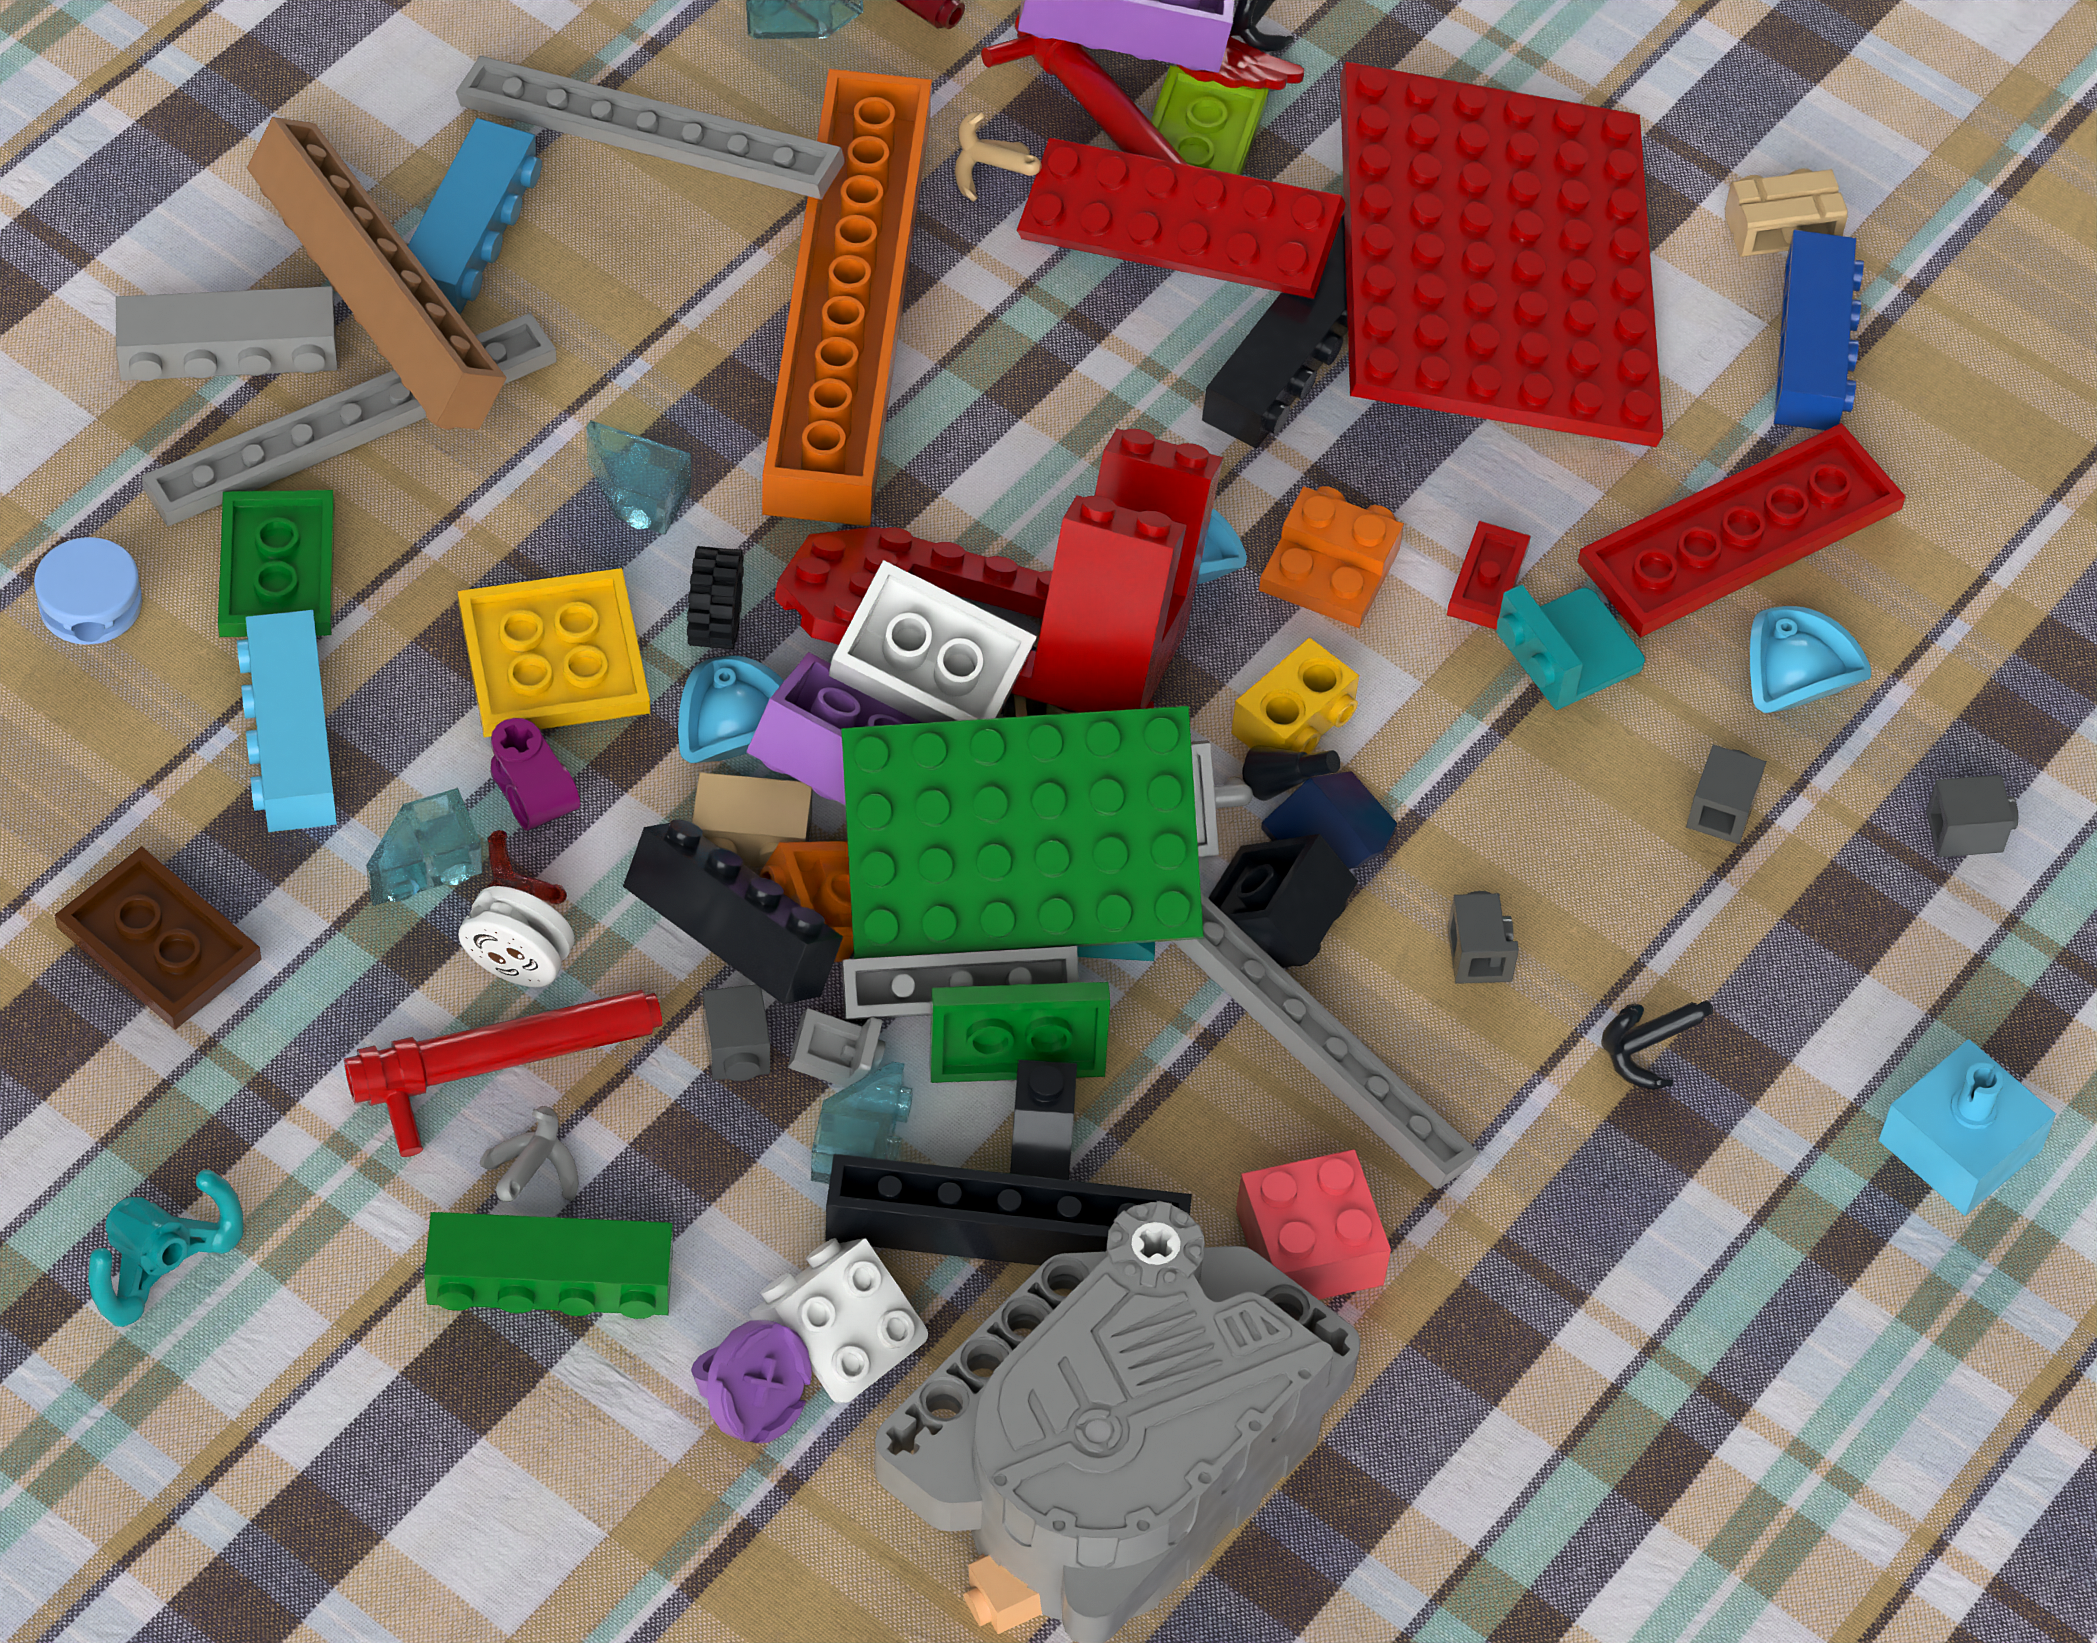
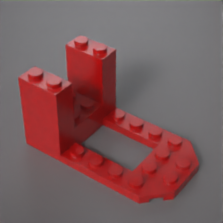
[774,428,1224,713]

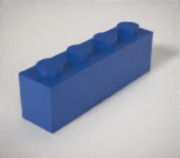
[1773,230,1864,431]

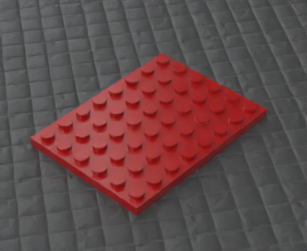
[1340,62,1664,447]

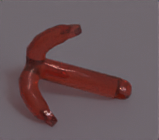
[469,830,567,914]

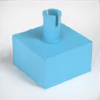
[1878,1039,2056,1216]

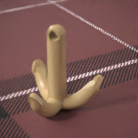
[955,111,1042,202]

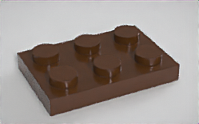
[54,846,262,1030]

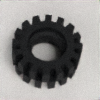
[687,546,744,650]

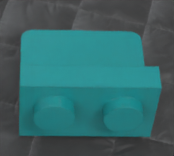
[1496,584,1645,711]

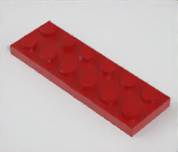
[1017,137,1346,299]
[1577,423,1906,638]

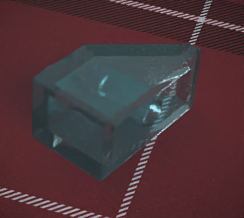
[586,420,691,535]

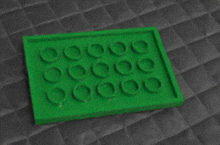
[841,706,1204,959]

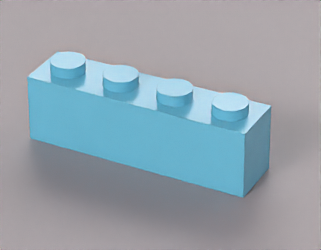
[237,610,337,832]

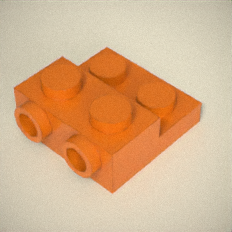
[1258,486,1404,629]
[759,841,854,962]

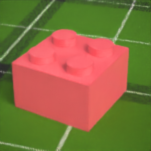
[1236,1149,1391,1300]

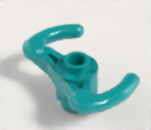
[88,1169,243,1327]

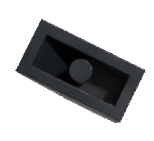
[1010,1059,1077,1180]

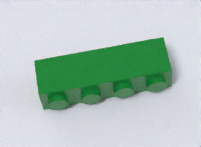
[424,1212,673,1319]

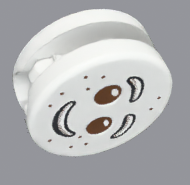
[458,886,575,987]

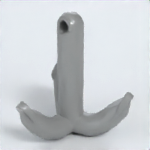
[480,1106,579,1202]

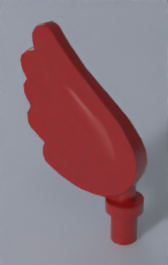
[1176,36,1304,90]

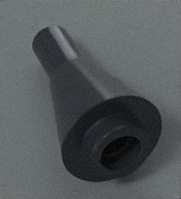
[1242,745,1340,801]

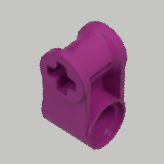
[490,718,580,831]

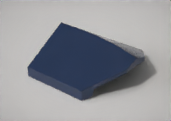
[1261,771,1397,869]

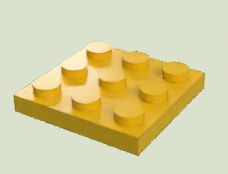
[457,568,650,738]

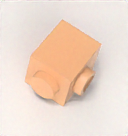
[964,1553,1042,1634]

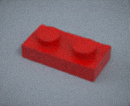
[1447,521,1531,630]

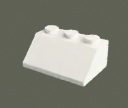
[829,560,1037,723]

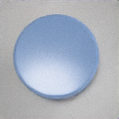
[34,537,142,645]

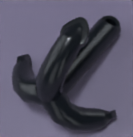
[1229,0,1294,52]
[1601,1000,1713,1090]

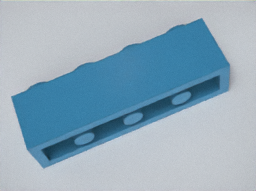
[408,118,542,315]

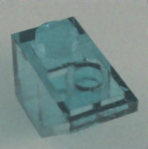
[746,0,864,40]
[366,788,482,906]
[811,1061,913,1184]

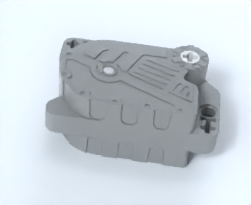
[874,1201,1361,1643]

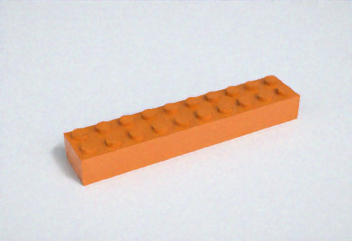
[762,69,932,526]

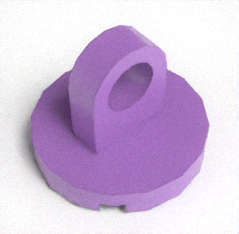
[691,1320,812,1443]

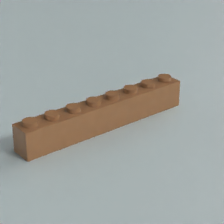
[247,117,507,430]

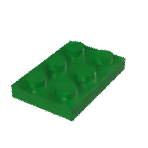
[218,490,335,637]
[929,982,1110,1083]

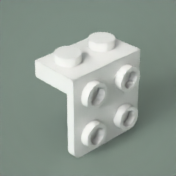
[749,1238,928,1403]

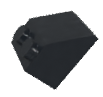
[1208,834,1358,968]

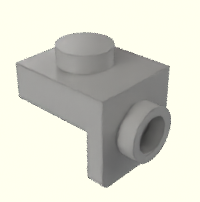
[788,1008,886,1090]

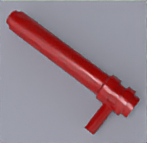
[981,13,1189,165]
[344,990,663,1157]

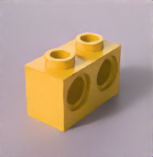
[1231,637,1360,754]

